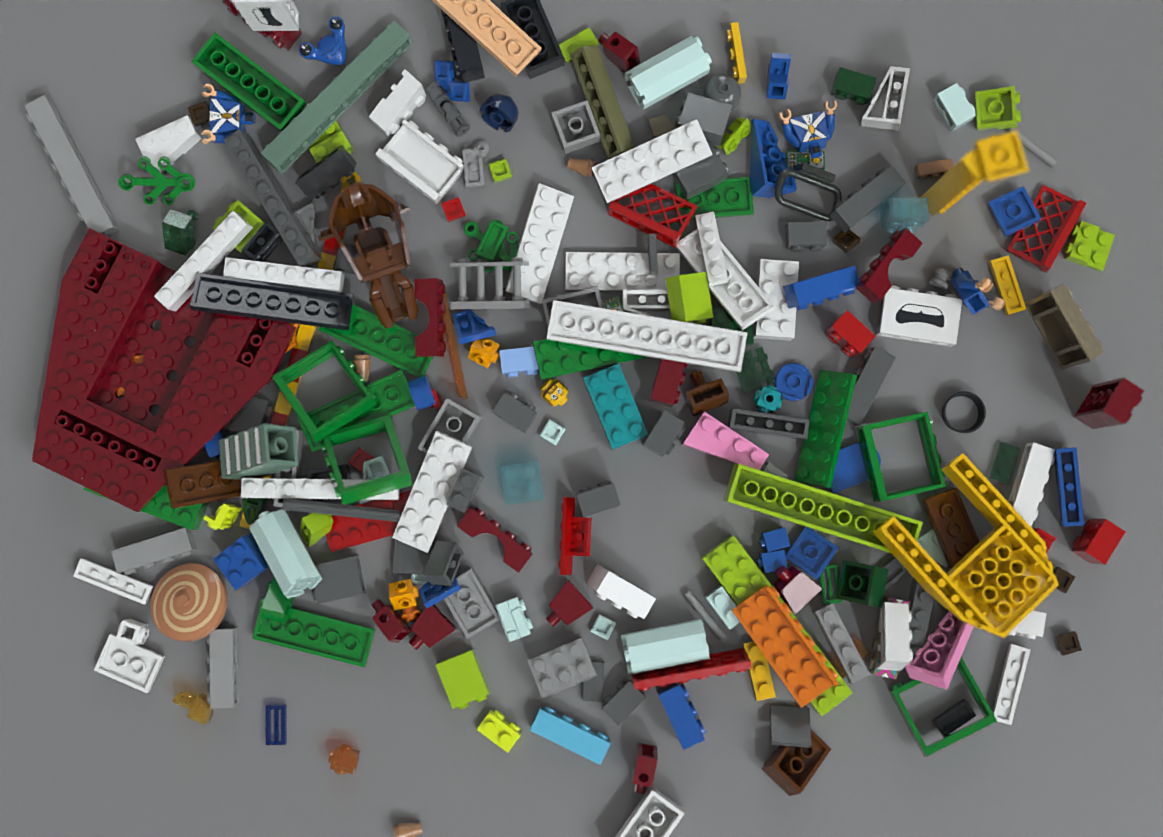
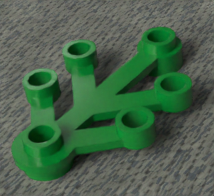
[118,156,196,205]
[464,220,518,273]

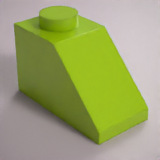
[299,513,333,548]

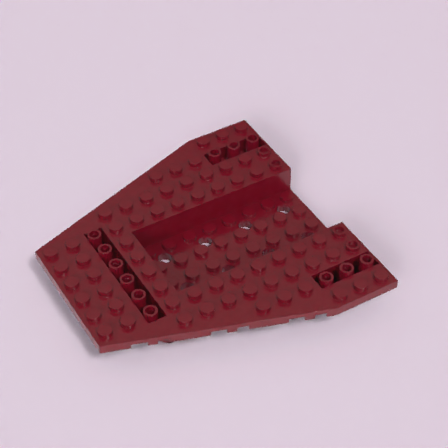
[32,228,297,512]

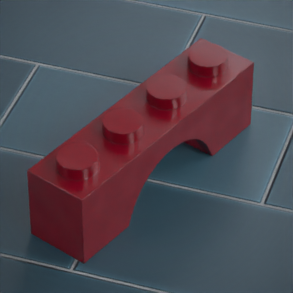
[856,228,923,303]
[414,278,446,358]
[457,507,533,573]

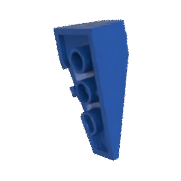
[750,119,797,198]

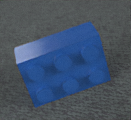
[656,682,706,750]

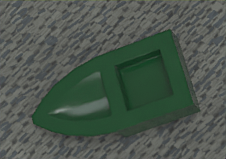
[243,498,266,525]

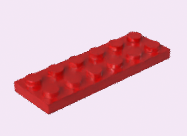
[326,490,443,553]
[632,648,752,691]

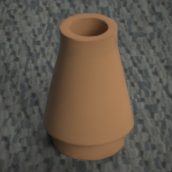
[568,158,597,178]
[352,354,371,382]
[393,822,423,837]

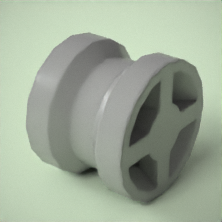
[929,268,953,290]

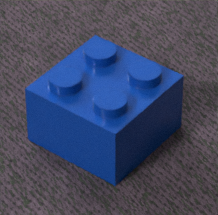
[213,533,270,591]

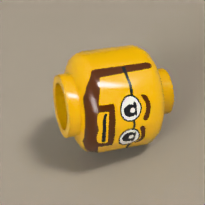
[540,378,569,407]

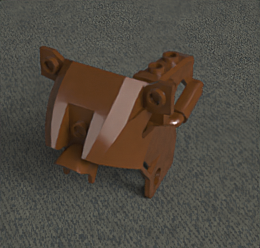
[317,182,418,329]

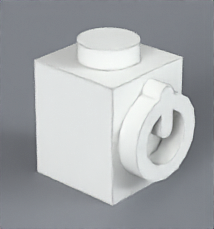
[116,619,149,646]

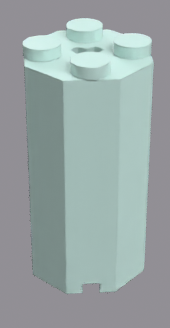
[625,36,712,110]
[249,508,322,598]
[621,619,710,674]

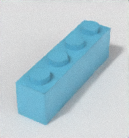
[530,706,611,765]

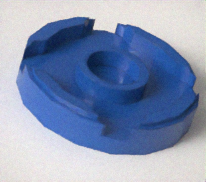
[774,363,813,401]

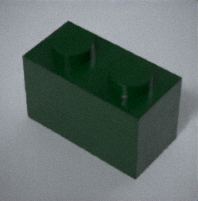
[830,67,877,105]

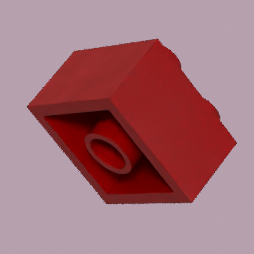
[825,310,876,358]
[1071,519,1126,565]

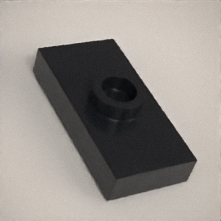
[932,699,976,737]

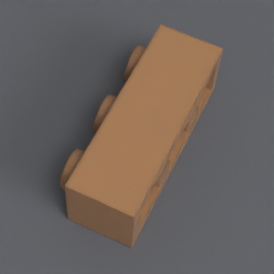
[914,158,954,180]

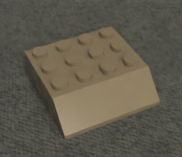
[1025,283,1104,370]

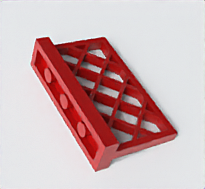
[609,184,697,248]
[1006,185,1087,273]

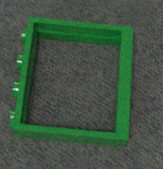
[273,341,375,442]
[856,411,946,502]
[320,415,412,505]
[889,656,997,757]

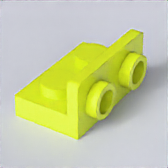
[203,503,242,530]
[477,710,522,753]

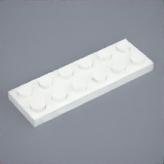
[592,119,713,203]
[505,183,574,304]
[676,229,774,330]
[565,252,680,291]
[392,431,473,553]

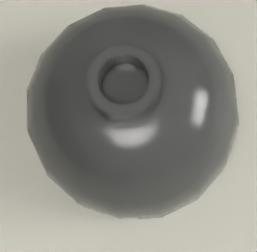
[703,74,741,111]

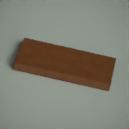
[164,460,242,509]
[921,487,979,569]

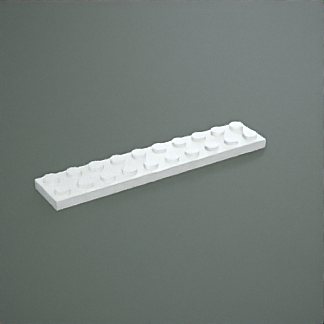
[547,300,747,372]

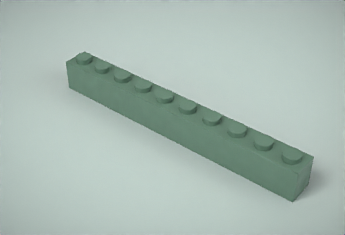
[260,21,413,175]

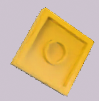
[974,130,1029,183]

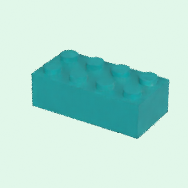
[583,364,648,450]

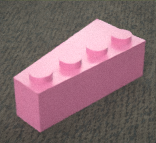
[682,412,769,470]
[906,611,974,690]

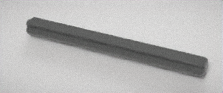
[283,499,401,522]

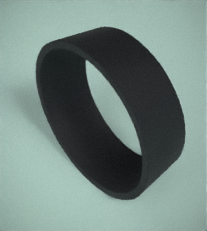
[942,391,986,433]

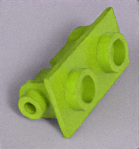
[716,117,751,156]

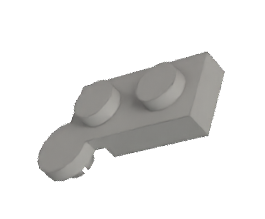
[462,141,489,189]

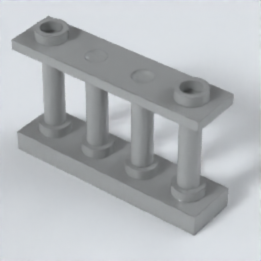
[450,258,530,309]

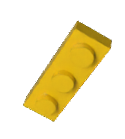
[726,22,747,84]
[989,255,1026,316]
[743,641,776,701]

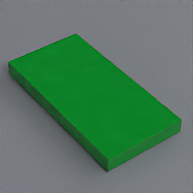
[675,177,754,220]

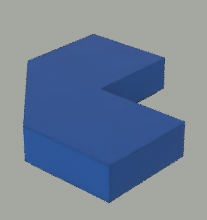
[434,60,470,102]

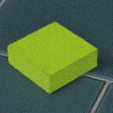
[488,158,512,183]

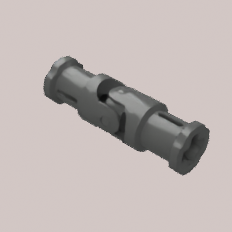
[424,82,471,137]

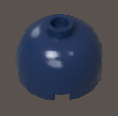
[480,94,519,132]

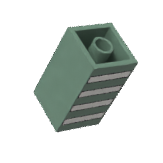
[219,424,298,480]

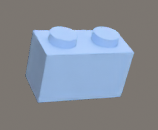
[500,347,538,378]

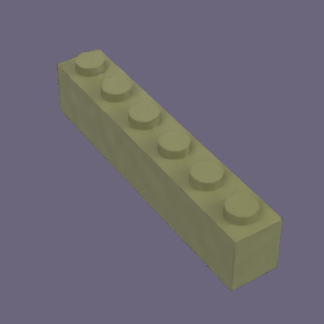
[570,46,635,160]

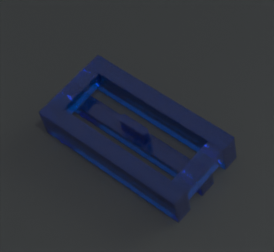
[266,704,287,745]

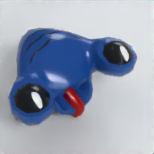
[298,17,346,66]

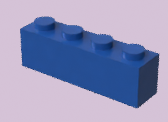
[782,266,860,311]
[1054,447,1084,527]

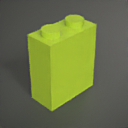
[665,272,713,324]
[436,649,490,710]

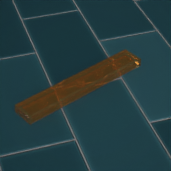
[443,288,469,400]

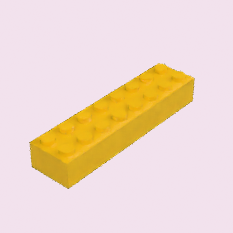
[919,134,996,216]

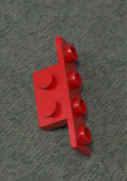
[559,497,592,575]

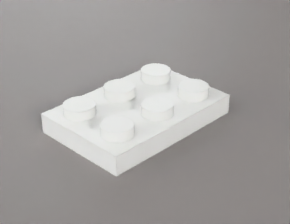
[94,633,165,693]

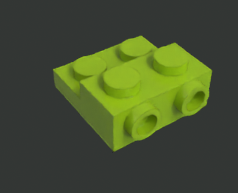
[975,86,1021,130]
[309,120,354,163]
[213,199,264,254]
[1065,221,1115,272]

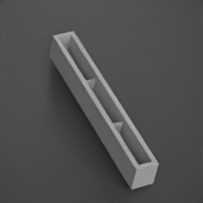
[24,95,120,237]

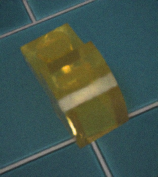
[172,691,213,725]

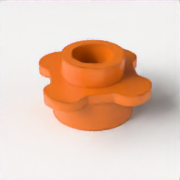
[401,606,421,622]

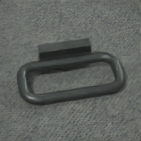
[774,163,842,222]

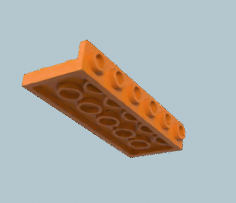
[731,585,839,708]

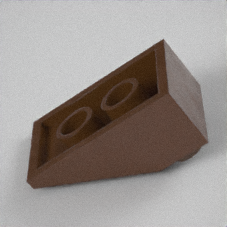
[762,730,831,796]

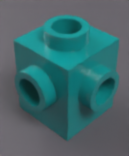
[753,385,783,414]

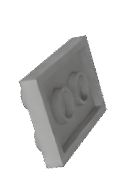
[444,569,500,639]

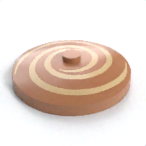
[150,563,228,642]

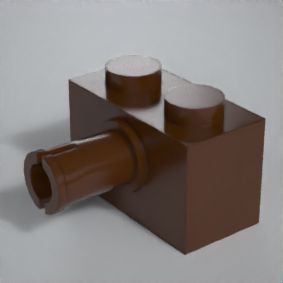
[685,370,729,416]

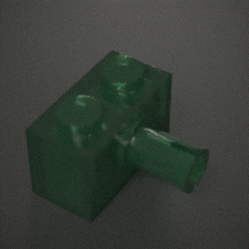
[162,209,199,256]

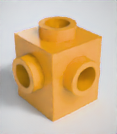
[468,338,500,369]
[389,579,419,610]

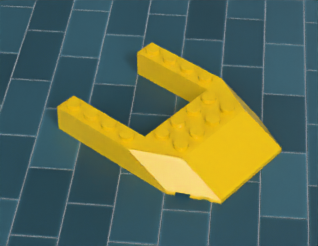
[873,453,1059,638]

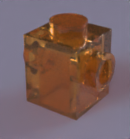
[328,744,360,775]

